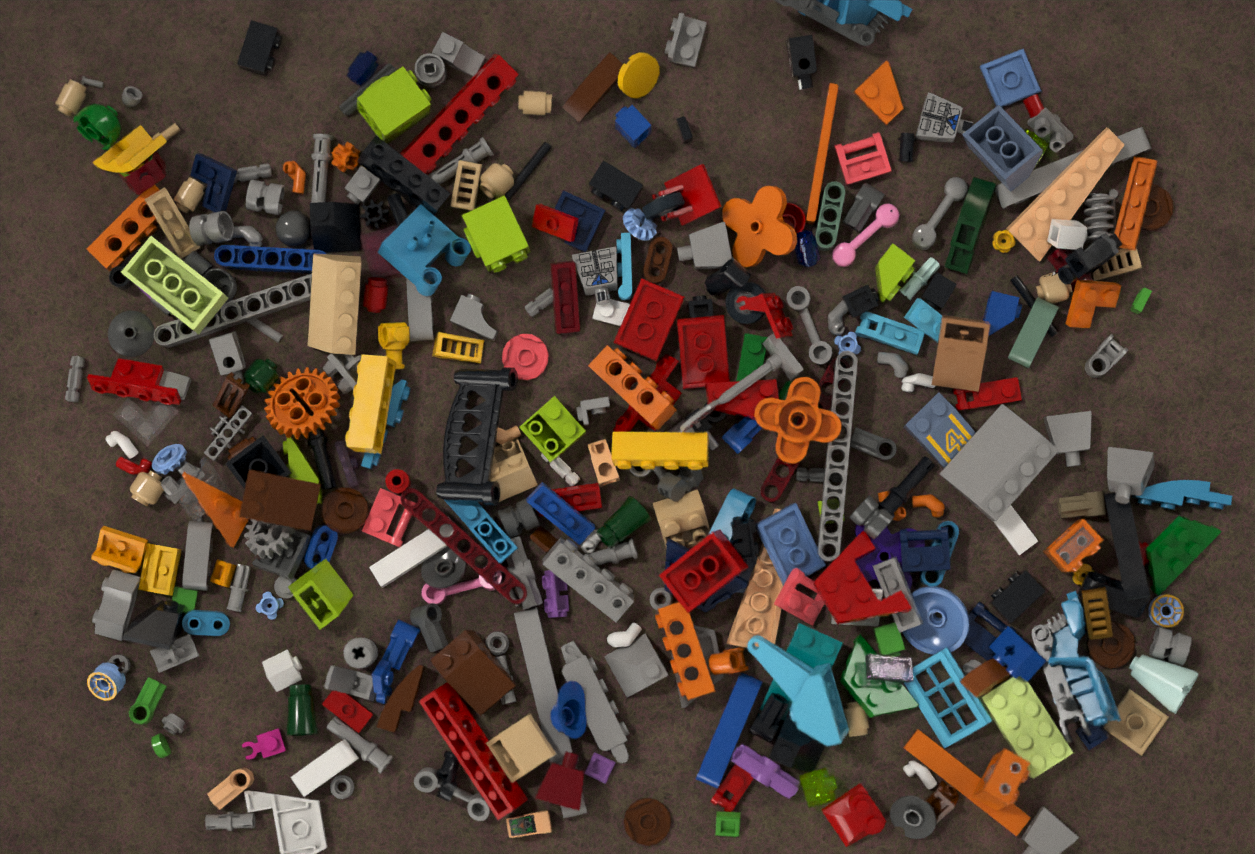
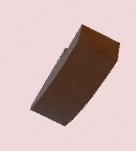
[563,52,623,123]
[377,665,425,733]

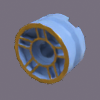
[1148,595,1184,627]
[87,662,126,700]

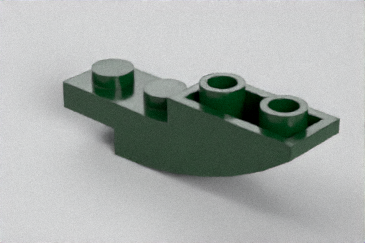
[945,177,997,274]

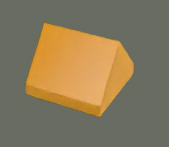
[210,559,237,588]

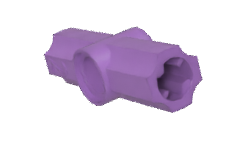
[731,744,800,799]

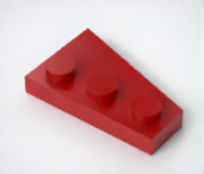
[705,379,779,420]

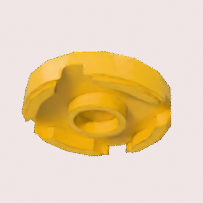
[618,52,659,99]

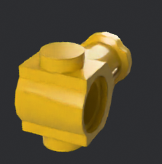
[378,322,410,369]

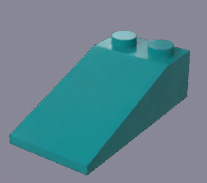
[759,623,843,720]

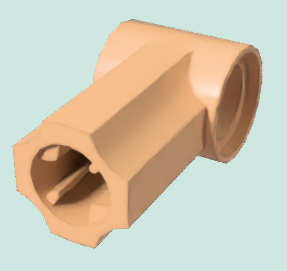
[207,768,254,810]

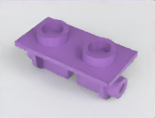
[542,570,569,618]

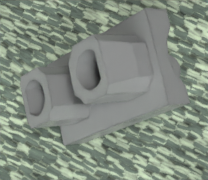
[1028,108,1073,152]
[323,353,361,394]
[161,461,205,504]
[150,634,199,673]

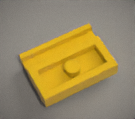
[138,543,182,596]

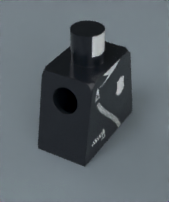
[786,35,817,90]

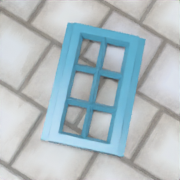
[899,647,993,749]

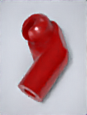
[116,457,152,475]

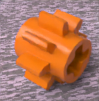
[331,142,360,173]

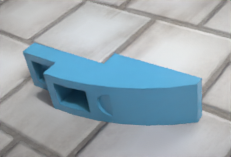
[361,380,411,470]
[1132,480,1232,510]
[445,500,518,564]

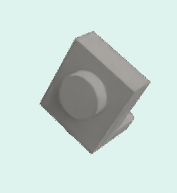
[345,166,381,205]

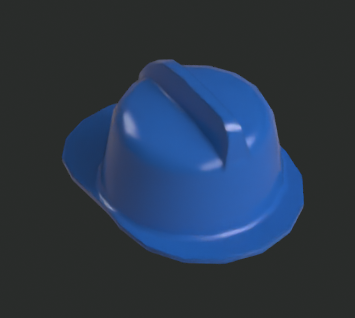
[550,681,587,739]

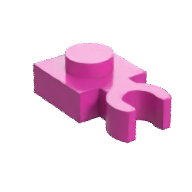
[242,728,287,760]

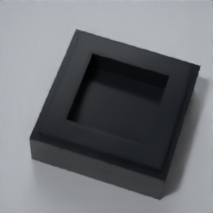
[676,116,693,144]

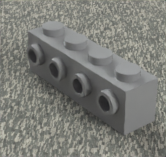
[542,537,634,622]

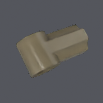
[1058,491,1107,518]

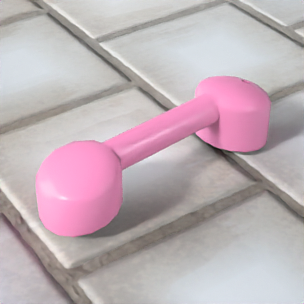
[832,204,899,267]
[422,567,503,605]

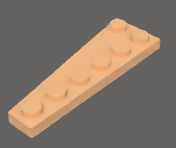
[1006,127,1124,262]
[727,509,783,648]

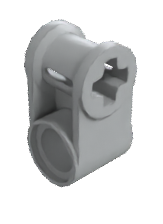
[1085,334,1129,378]

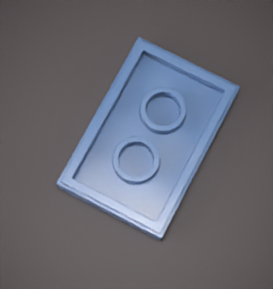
[755,503,826,586]

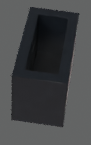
[237,20,282,76]
[589,160,643,212]
[989,570,1045,624]

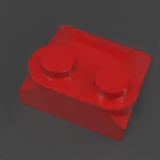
[821,783,886,847]

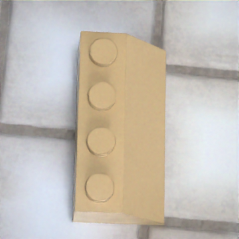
[308,254,361,355]

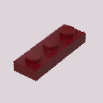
[550,261,580,334]

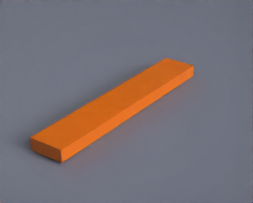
[805,83,839,225]
[903,729,1031,836]

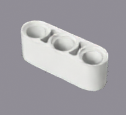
[291,739,359,797]

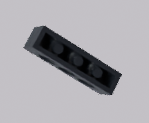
[357,136,450,215]

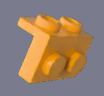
[91,526,148,573]

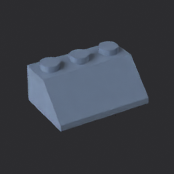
[962,105,1043,192]

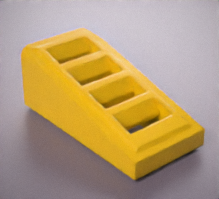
[432,332,484,364]

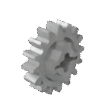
[244,519,295,559]

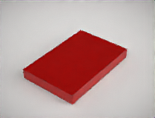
[613,278,685,362]
[677,315,730,389]

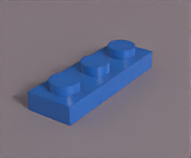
[527,482,595,545]

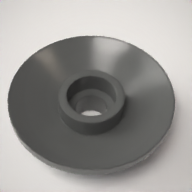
[108,311,154,357]
[421,547,467,588]
[890,796,937,839]

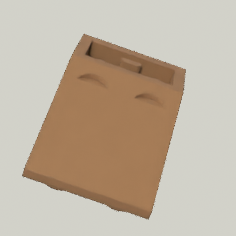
[931,315,990,392]

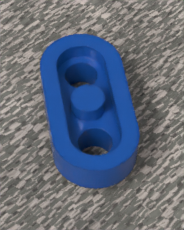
[304,525,338,569]

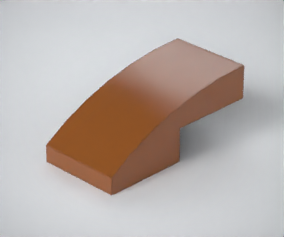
[960,658,1011,698]

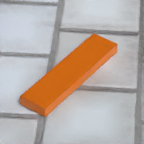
[1114,156,1158,251]

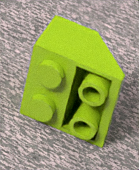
[875,244,915,303]
[519,396,586,463]
[288,558,353,630]

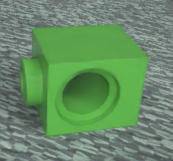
[873,622,905,659]

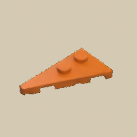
[182,472,249,548]

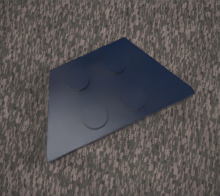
[665,538,748,613]

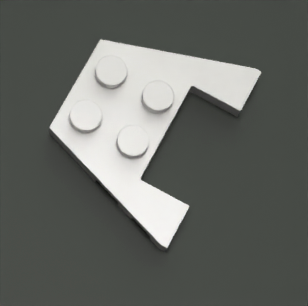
[244,790,328,854]

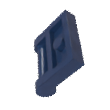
[900,527,950,572]
[963,601,1017,661]

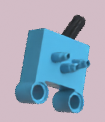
[377,193,471,296]

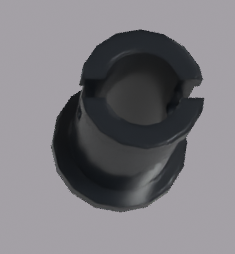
[898,133,917,162]

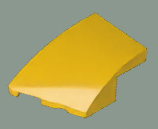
[93,125,167,173]

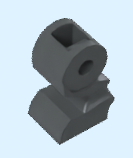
[657,467,704,501]

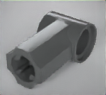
[843,183,885,232]
[850,427,897,461]
[410,603,448,652]

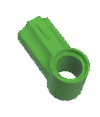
[129,677,167,725]

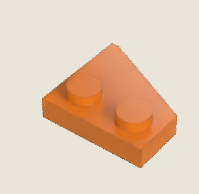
[854,60,903,125]

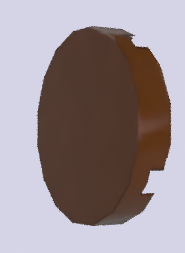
[1141,184,1174,231]
[321,487,368,534]
[1087,621,1135,669]
[624,798,671,846]

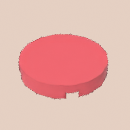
[502,334,549,380]

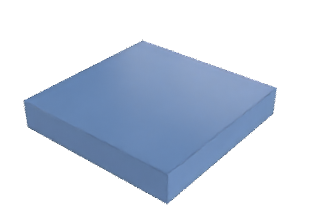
[980,49,1041,108]

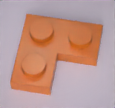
[1065,280,1121,328]

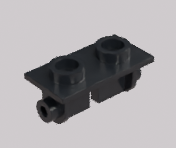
[731,513,759,565]

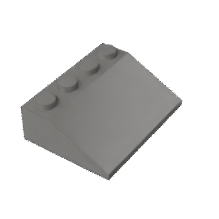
[939,404,1059,521]

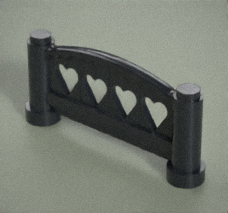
[436,367,518,505]

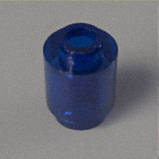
[346,51,379,87]
[794,230,821,267]

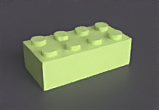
[121,236,228,335]
[979,676,1073,779]

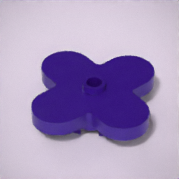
[855,525,925,589]

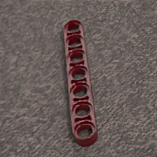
[760,358,850,502]
[401,488,527,605]

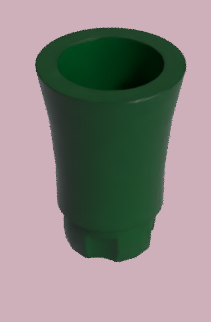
[596,496,651,549]
[285,684,319,736]

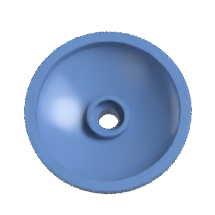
[902,586,970,655]

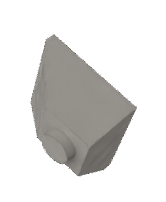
[604,634,668,698]

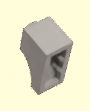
[432,32,486,77]
[450,294,498,341]

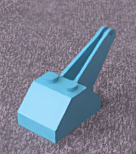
[747,635,849,746]

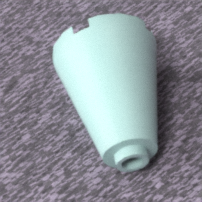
[1129,654,1199,714]

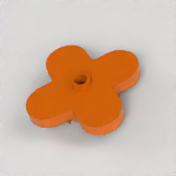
[722,186,797,267]
[755,377,841,464]

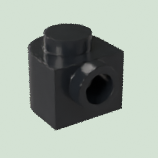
[688,296,713,318]

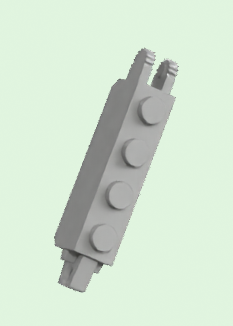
[561,641,630,764]

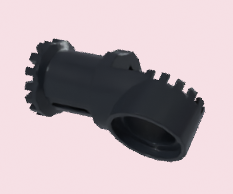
[436,751,460,802]

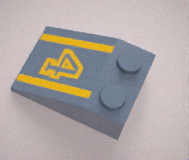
[903,393,976,468]

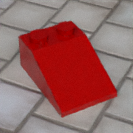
[659,530,749,613]

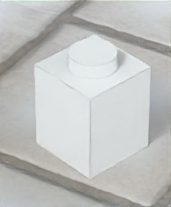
[1047,219,1087,250]
[262,649,302,692]

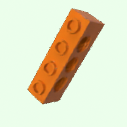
[87,185,160,271]
[588,345,677,430]
[655,602,715,700]

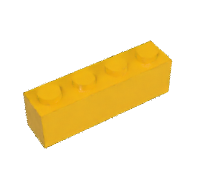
[345,354,396,454]
[611,432,709,470]

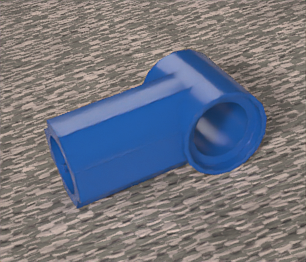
[721,416,762,454]
[382,619,420,670]

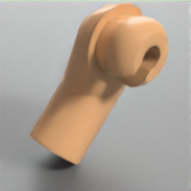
[496,426,521,444]

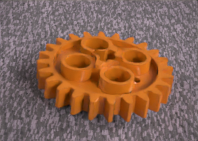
[264,367,340,439]

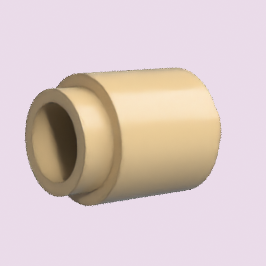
[55,80,87,116]
[518,91,552,115]
[173,177,205,214]
[843,702,869,737]

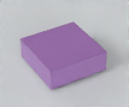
[584,752,616,784]

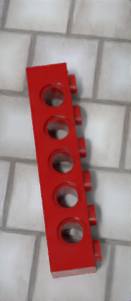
[400,54,519,175]
[419,682,528,820]

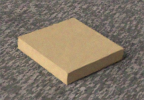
[1103,689,1169,756]

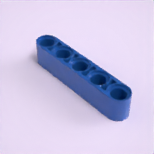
[214,245,326,274]
[695,672,762,788]

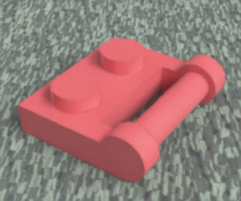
[834,132,892,186]
[362,488,417,547]
[774,568,825,626]

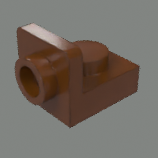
[925,780,959,823]

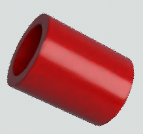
[1023,94,1044,118]

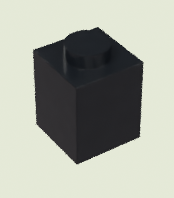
[920,273,957,311]

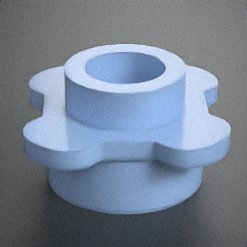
[834,332,861,358]
[256,592,284,620]

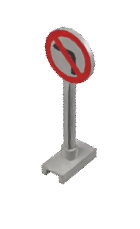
[680,333,804,432]

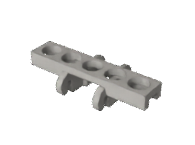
[204,405,253,461]

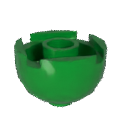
[73,104,121,150]

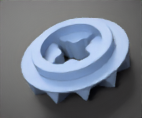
[623,208,657,241]
[152,444,187,475]

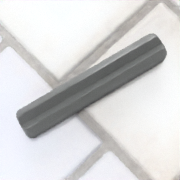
[339,63,397,116]

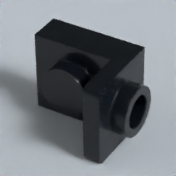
[842,284,879,319]

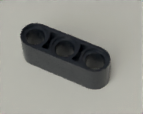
[1078,571,1151,618]

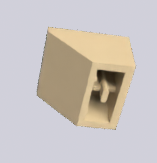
[490,438,538,502]
[653,489,710,548]
[486,714,556,783]

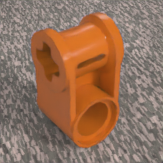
[709,647,749,675]

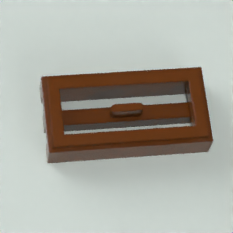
[213,372,250,419]

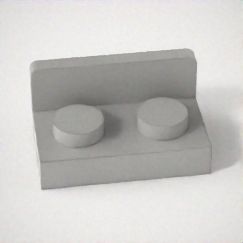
[664,13,707,68]
[576,397,610,426]

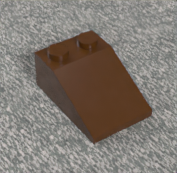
[239,469,321,531]
[430,630,517,716]

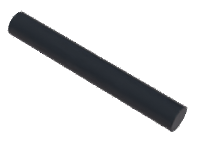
[503,142,552,202]
[1010,275,1059,337]

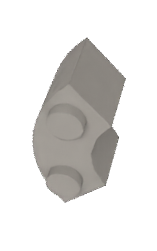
[92,569,140,641]

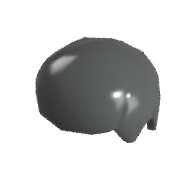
[275,210,311,247]
[202,268,237,303]

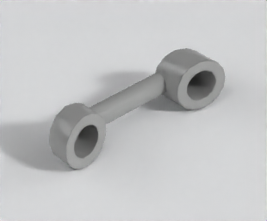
[912,177,968,250]
[787,286,832,365]
[414,767,491,821]

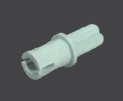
[899,258,940,300]

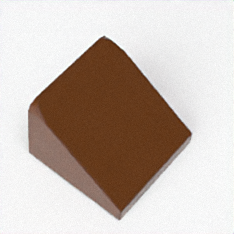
[530,526,558,553]

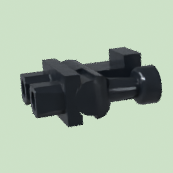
[1058,233,1122,285]

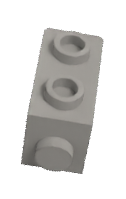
[324,665,376,701]

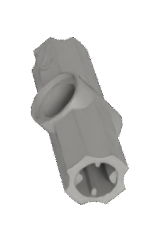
[506,536,543,610]

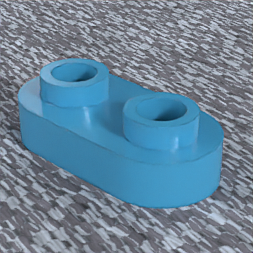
[182,610,230,636]

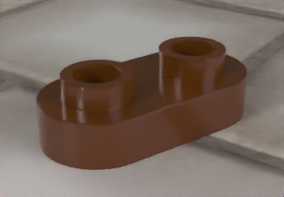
[643,237,672,284]

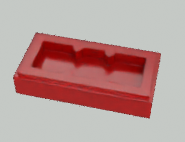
[532,204,579,242]
[322,690,374,733]

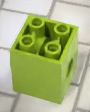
[357,66,431,144]
[462,195,530,273]

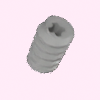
[1084,193,1114,243]
[344,638,378,668]

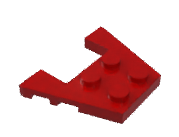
[813,531,912,625]

